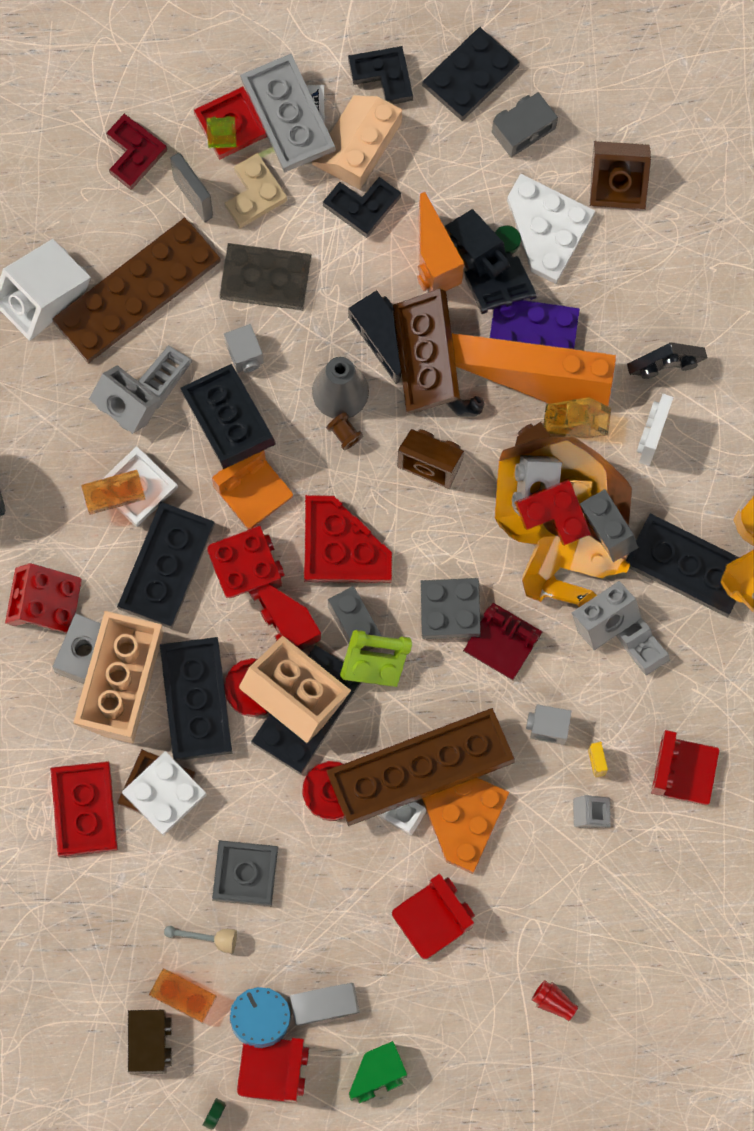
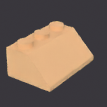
[312,95,402,190]
[239,636,351,743]

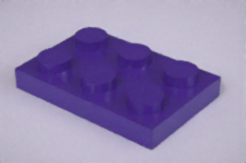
[489,300,580,349]

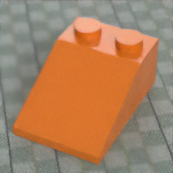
[417,192,464,292]

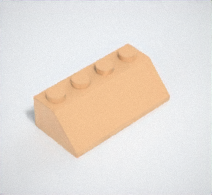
[73,611,164,744]

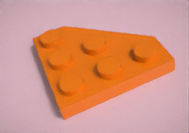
[422,778,510,874]

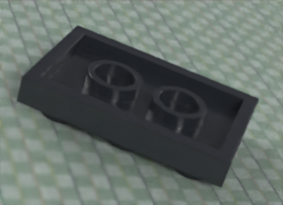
[422,27,520,121]

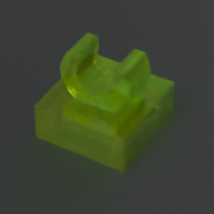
[207,116,236,148]

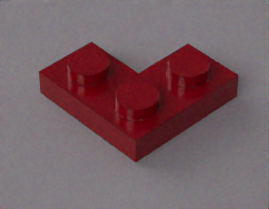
[106,113,167,190]

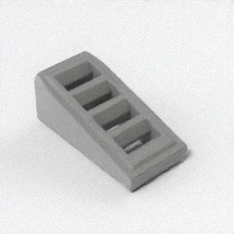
[138,345,192,409]

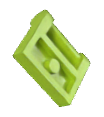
[340,630,412,687]

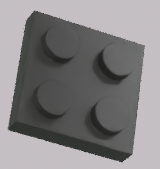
[421,578,481,639]

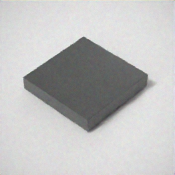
[170,152,213,223]
[212,840,278,907]

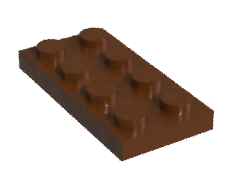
[393,289,460,414]

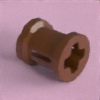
[326,412,363,451]

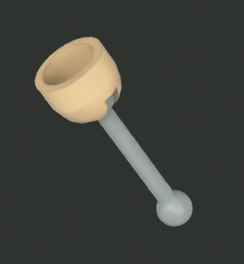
[164,926,237,954]

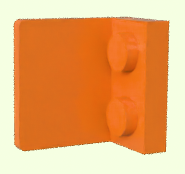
[212,450,293,530]

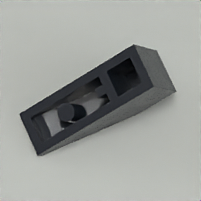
[348,290,401,384]

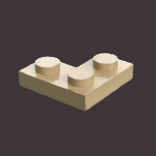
[225,153,287,229]

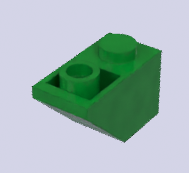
[349,1041,407,1104]

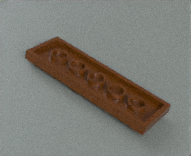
[52,217,221,364]
[326,708,515,827]

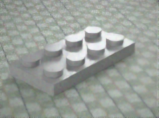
[240,54,336,173]

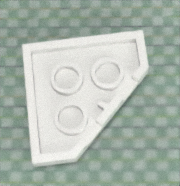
[507,173,595,284]

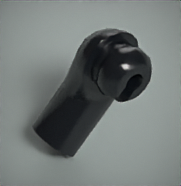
[446,396,485,417]

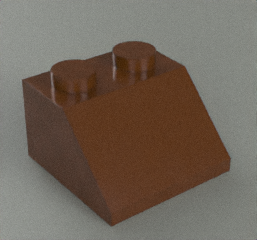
[590,141,651,210]
[397,429,464,489]

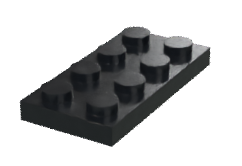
[180,363,276,469]
[117,502,215,629]
[626,513,740,618]
[160,637,233,761]
[251,645,362,775]

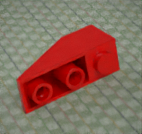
[249,584,321,651]

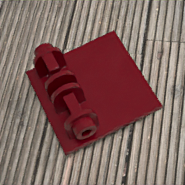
[463,603,543,681]

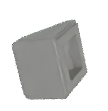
[573,795,611,828]

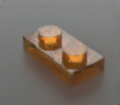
[81,470,146,515]
[149,968,217,1024]

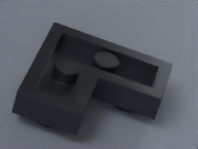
[348,46,413,104]
[323,177,401,238]
[627,342,708,379]

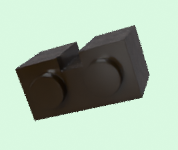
[128,1009,172,1074]

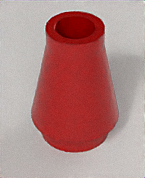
[532,980,578,1021]

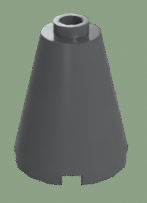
[312,357,369,419]

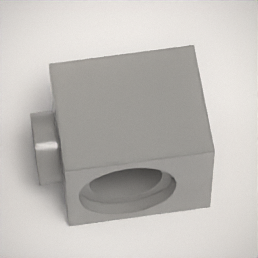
[224,324,264,373]
[526,705,572,745]

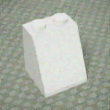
[0,239,91,341]

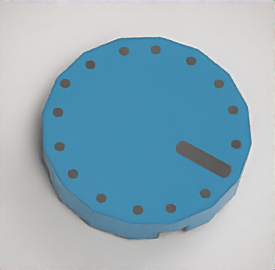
[230,987,290,1048]

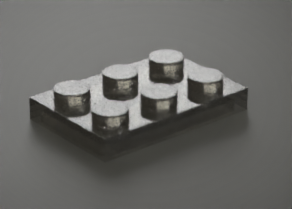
[219,243,312,311]

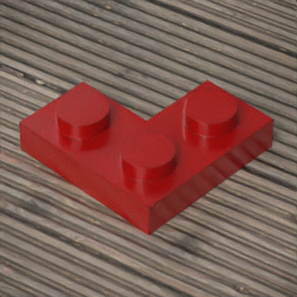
[514,480,591,546]

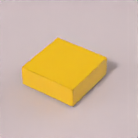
[588,742,608,778]

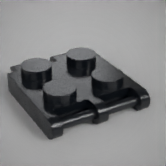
[464,252,537,314]

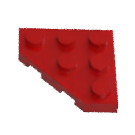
[304,495,392,583]

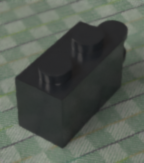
[445,209,510,279]

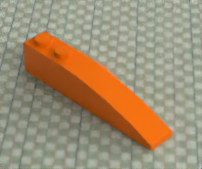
[452,333,616,412]

